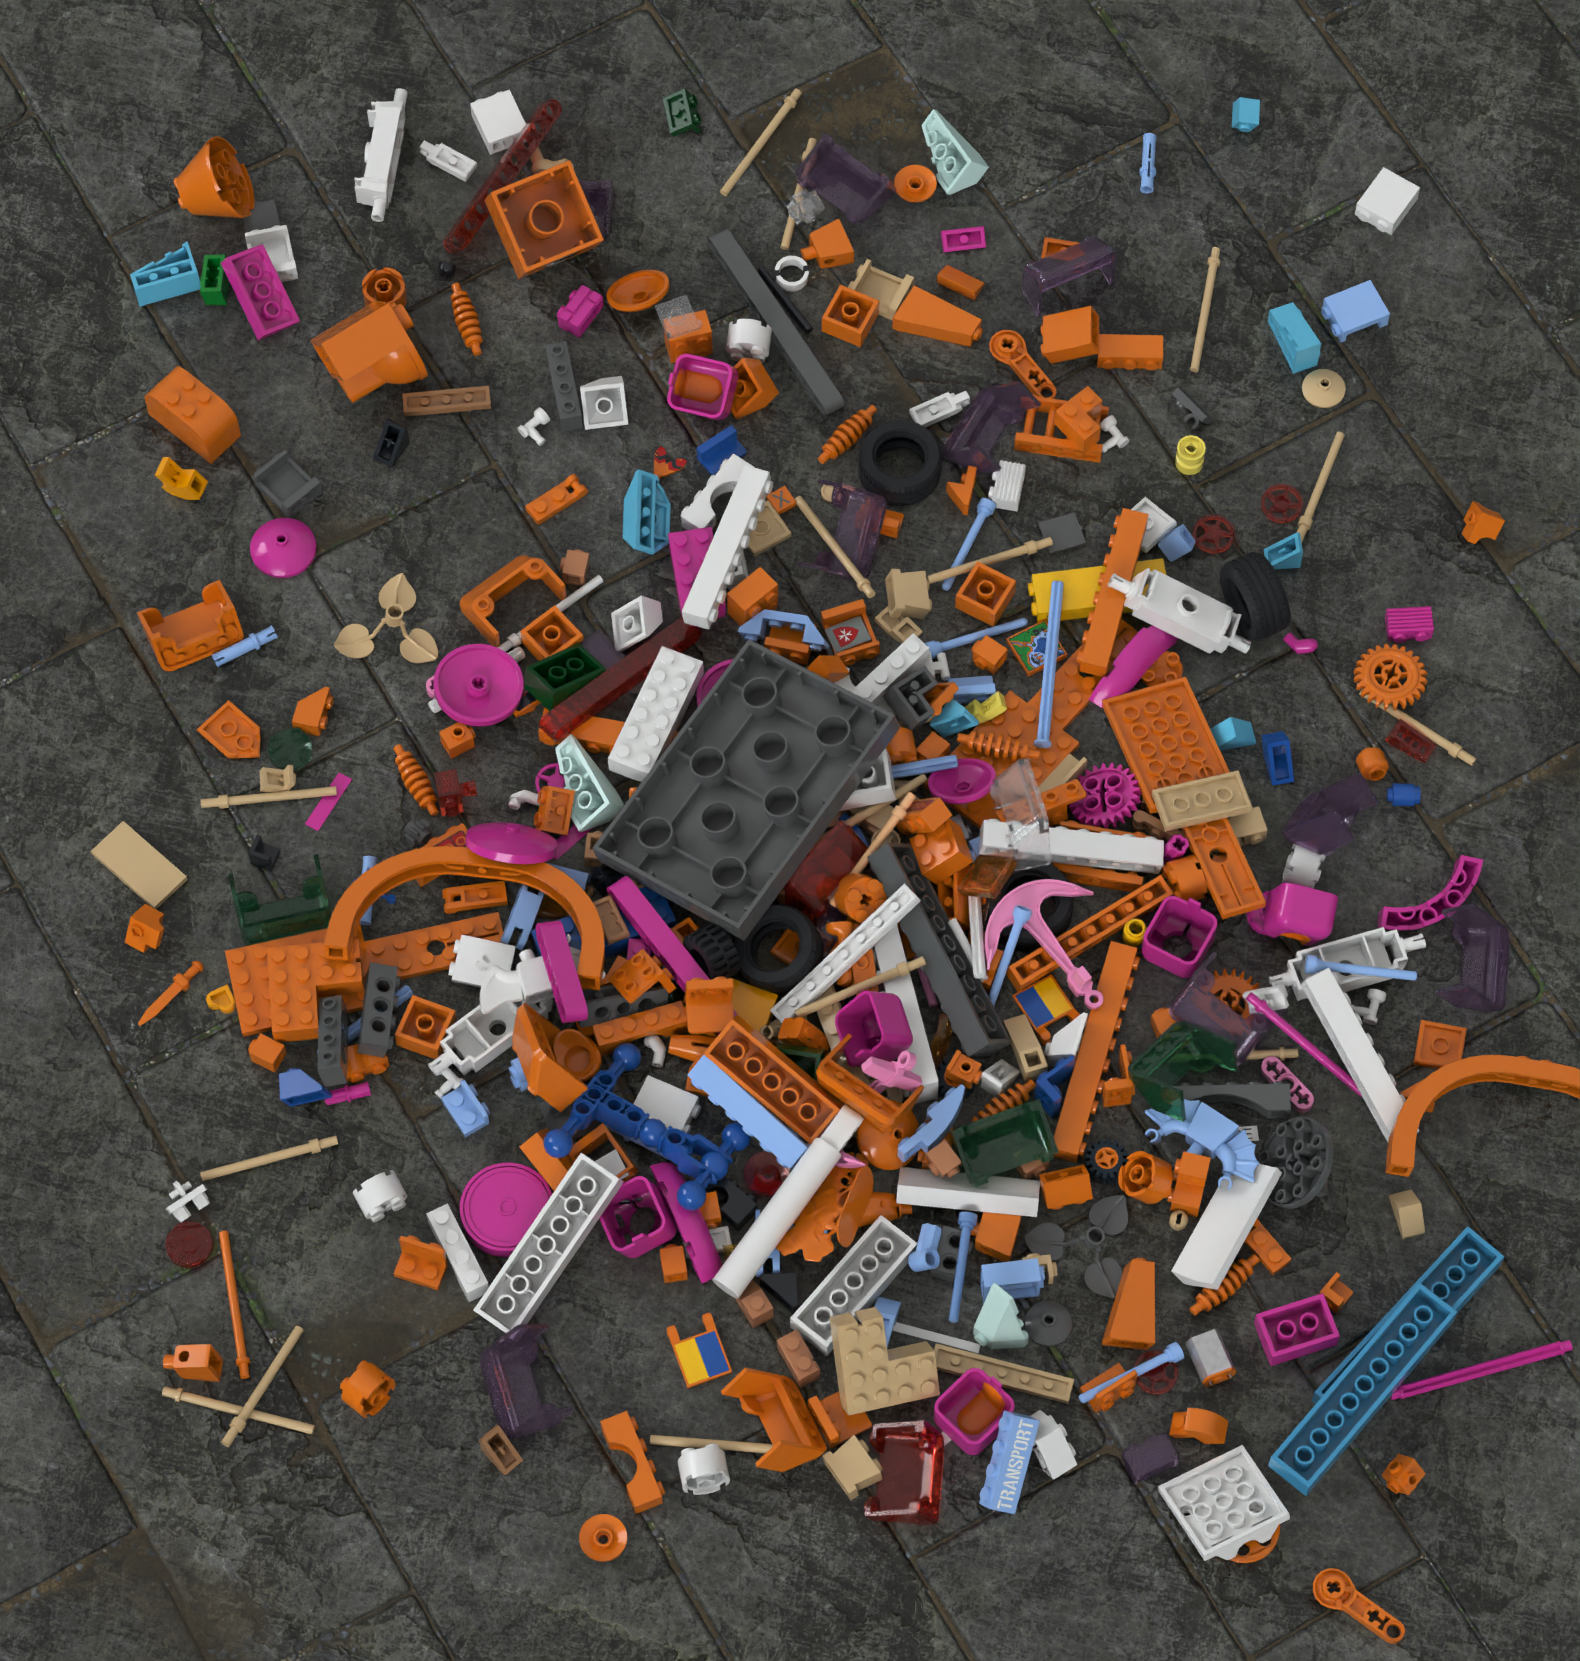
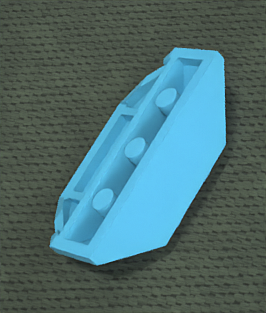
[623,469,671,555]

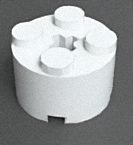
[726,319,772,363]
[1282,839,1327,888]
[353,1170,407,1222]
[678,1443,730,1495]

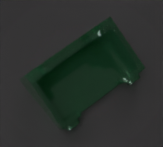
[949,1099,1059,1187]

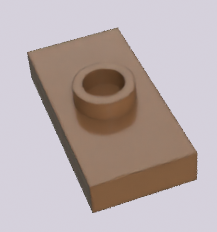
[593,895,630,945]

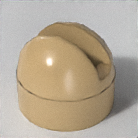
[1169,1210,1188,1231]

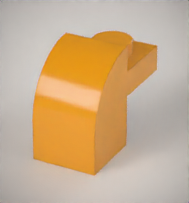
[155,457,208,500]

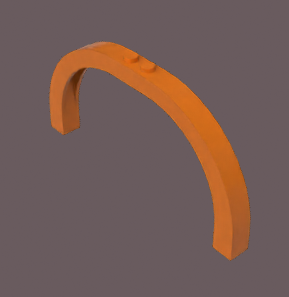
[324,846,605,990]
[1385,1055,1580,1177]

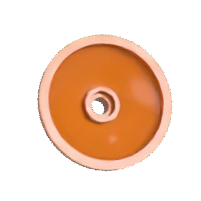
[606,270,670,312]
[856,1100,919,1170]

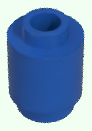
[1387,783,1421,806]

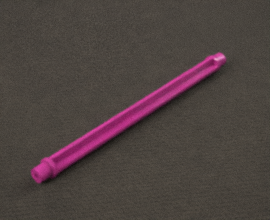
[1390,1340,1573,1400]

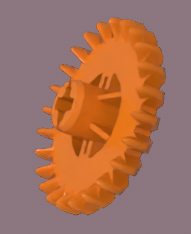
[1354,644,1427,711]
[1190,968,1263,1040]

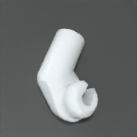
[508,790,539,810]

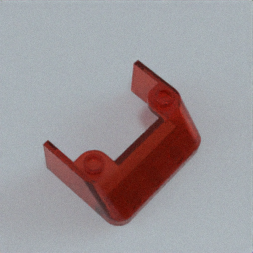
[785,820,870,926]

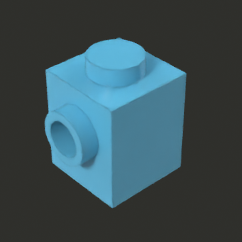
[1232,97,1260,132]

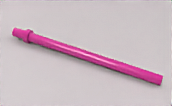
[1246,992,1362,1097]

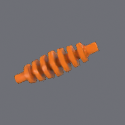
[450,283,483,356]
[817,405,877,464]
[957,731,1040,761]
[393,744,439,817]
[964,1079,1036,1139]
[1189,1254,1260,1316]

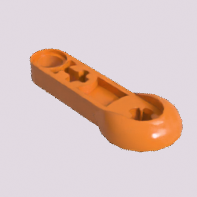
[989,330,1057,399]
[1313,1568,1405,1644]

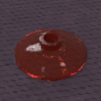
[744,1151,790,1196]

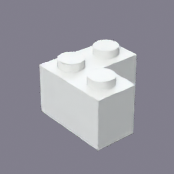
[1031,1410,1077,1480]

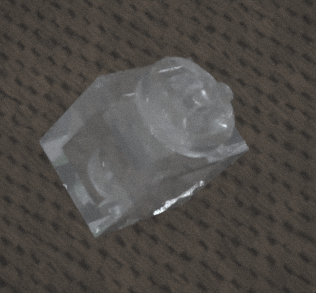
[787,189,825,225]

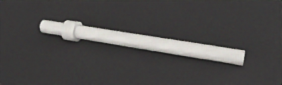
[497,575,603,652]

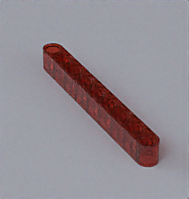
[443,99,562,253]
[538,617,702,742]

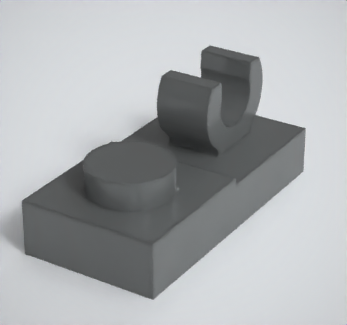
[1172,387,1214,430]

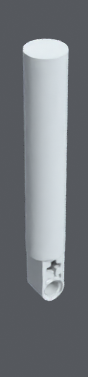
[712,1104,865,1299]

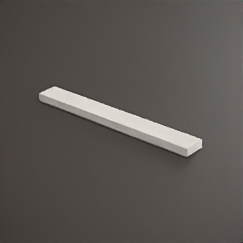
[770,883,921,1023]

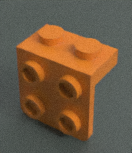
[764,624,817,665]
[609,949,676,1003]
[685,976,734,1034]

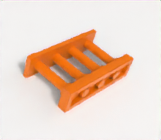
[1014,394,1109,463]
[1053,820,1151,893]

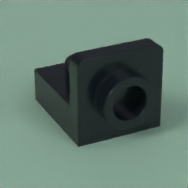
[591,864,625,896]

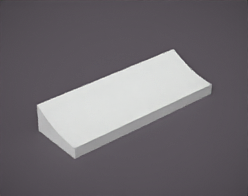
[1171,1164,1282,1290]
[896,1167,1040,1217]

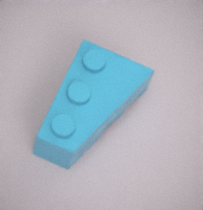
[130,242,200,306]
[1268,302,1321,374]

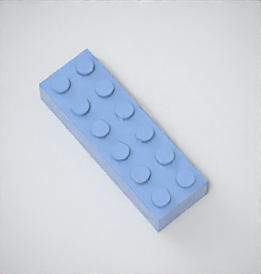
[687,1055,810,1169]

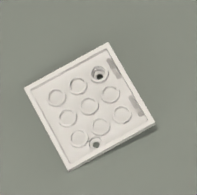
[1158,1445,1290,1561]

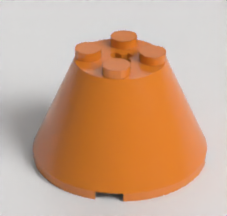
[174,136,255,218]

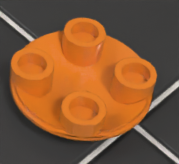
[1140,651,1183,687]

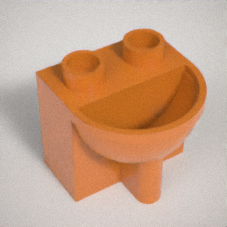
[310,300,428,404]

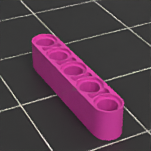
[536,920,588,1023]

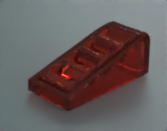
[1385,719,1437,763]

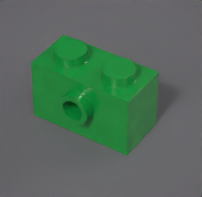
[200,254,229,305]

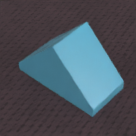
[1264,532,1303,570]
[930,699,979,738]
[1210,717,1256,751]

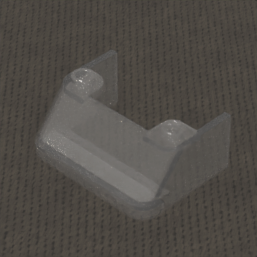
[989,757,1051,871]

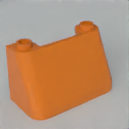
[137,580,244,672]

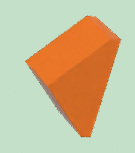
[807,655,850,683]

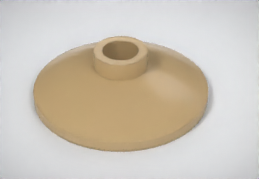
[1302,369,1346,408]

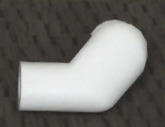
[644,1035,666,1068]

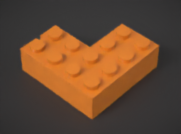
[267,939,364,1043]

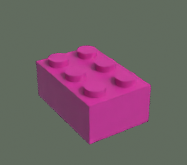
[1254,1293,1340,1367]

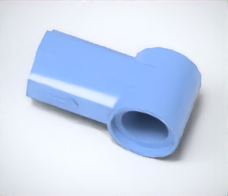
[908,1223,942,1272]

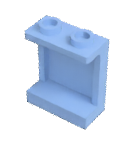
[1321,280,1390,343]

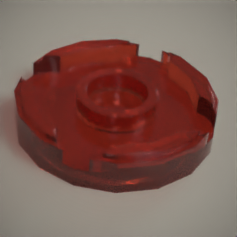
[165,1221,213,1268]

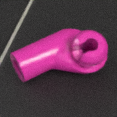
[1283,632,1318,654]

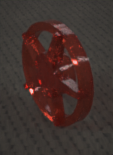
[1261,484,1303,523]
[1193,515,1234,553]
[1134,1350,1178,1394]

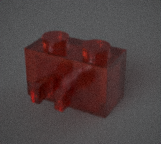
[434,769,477,817]

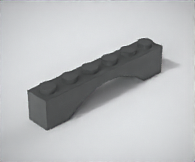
[1149,1081,1291,1121]

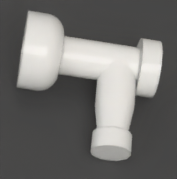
[517,407,550,446]
[1100,415,1130,453]
[1350,989,1387,1025]
[432,1067,464,1099]

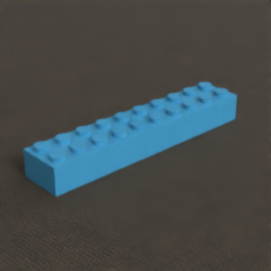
[1312,1226,1504,1404]
[1268,1282,1457,1496]

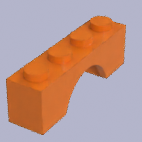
[593,1001,688,1056]
[600,1411,665,1514]

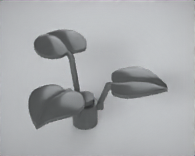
[1024,1195,1128,1299]

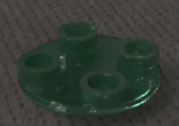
[268,727,313,770]

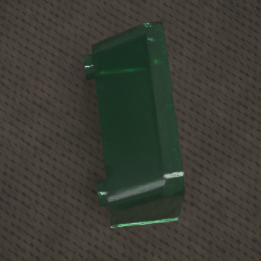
[228,854,331,946]
[1128,1021,1238,1122]

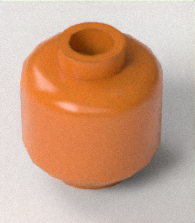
[1356,747,1389,781]

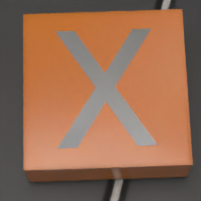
[766,486,796,515]

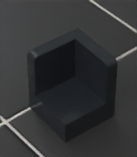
[248,835,281,872]

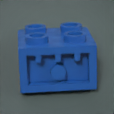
[1034,1055,1075,1119]

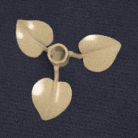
[334,573,438,663]

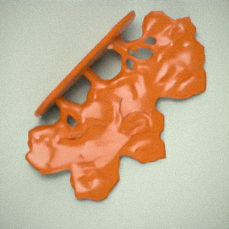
[776,1152,874,1262]

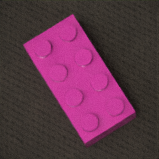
[668,527,726,623]

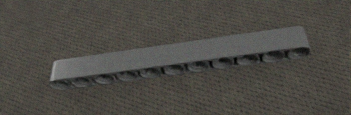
[707,228,845,416]

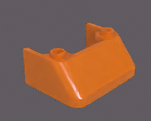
[460,555,566,647]
[512,1003,588,1112]
[816,1033,924,1131]
[721,1367,827,1472]

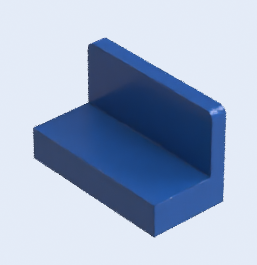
[696,425,747,476]

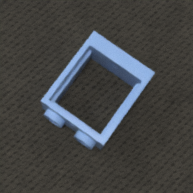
[980,1258,1045,1303]

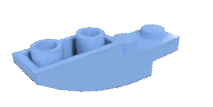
[897,1084,965,1163]

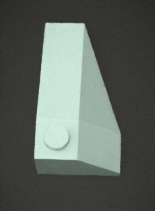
[921,109,989,195]
[555,734,624,832]
[973,1283,1029,1349]

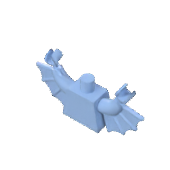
[1145,1096,1259,1190]

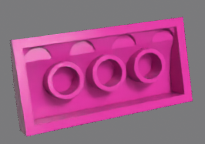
[221,244,300,341]

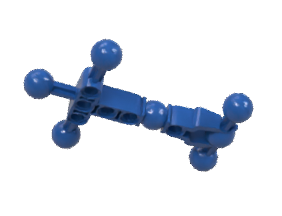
[543,1043,751,1211]

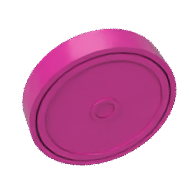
[460,1163,552,1257]

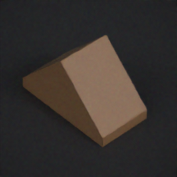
[479,1425,523,1475]

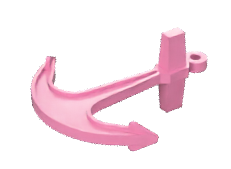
[984,879,1103,1010]
[817,1050,922,1169]

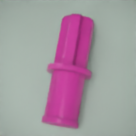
[325,1081,371,1105]

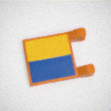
[1012,974,1080,1046]
[666,1313,732,1389]

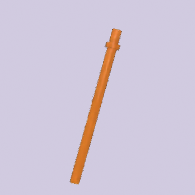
[219,1231,250,1379]

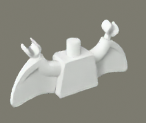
[476,934,605,1014]

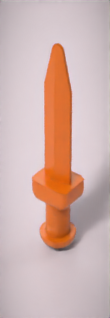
[138,961,203,1026]

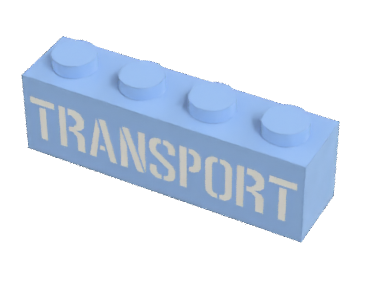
[979,1410,1040,1514]

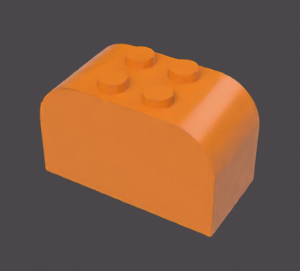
[144,366,241,464]

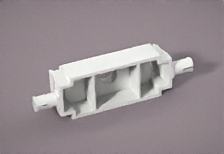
[354,88,407,222]
[1108,568,1251,654]
[1268,927,1426,1001]
[428,998,553,1076]

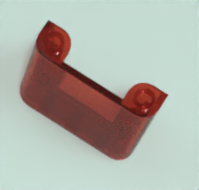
[864,1420,944,1525]

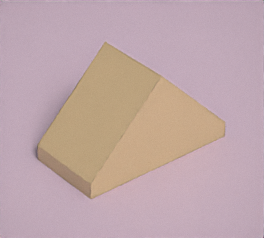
[1389,1190,1425,1239]

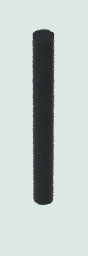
[757,267,813,334]

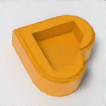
[206,984,236,1014]

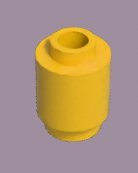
[1122,918,1147,947]

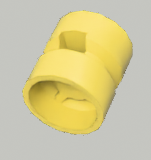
[1175,435,1206,475]

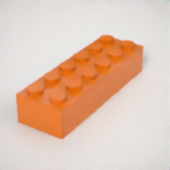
[703,1015,844,1145]

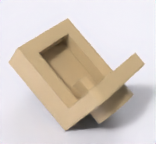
[259,765,296,792]
[1022,1253,1057,1284]

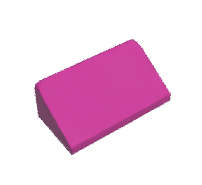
[940,226,986,252]

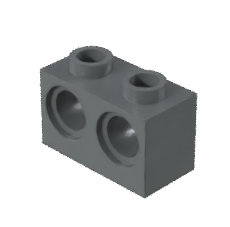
[930,1225,974,1283]

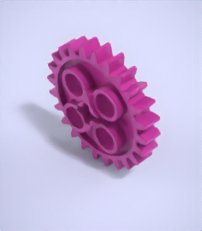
[1069,763,1142,829]

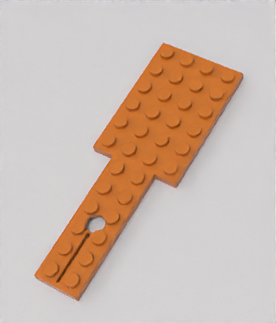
[924,619,1138,829]
[1102,677,1266,920]
[225,912,504,1037]

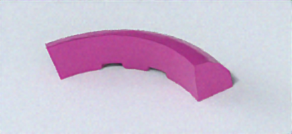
[1089,625,1178,708]
[1377,855,1483,931]
[650,1162,722,1284]

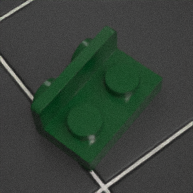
[663,88,702,137]

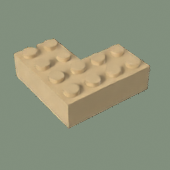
[829,1307,940,1415]

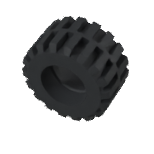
[683,923,740,980]

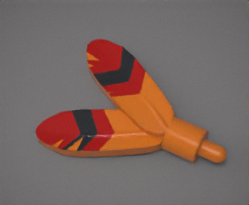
[653,447,687,480]

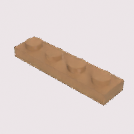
[402,386,491,417]

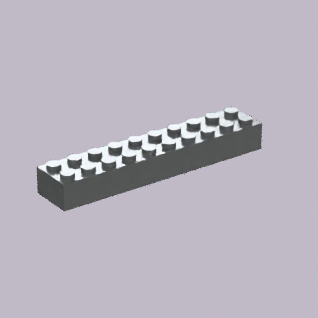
[867,843,1012,1057]

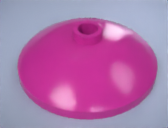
[250,518,317,578]
[928,758,996,804]

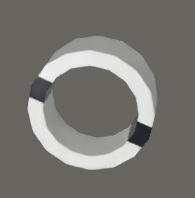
[775,256,809,292]

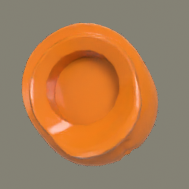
[553,1029,602,1082]

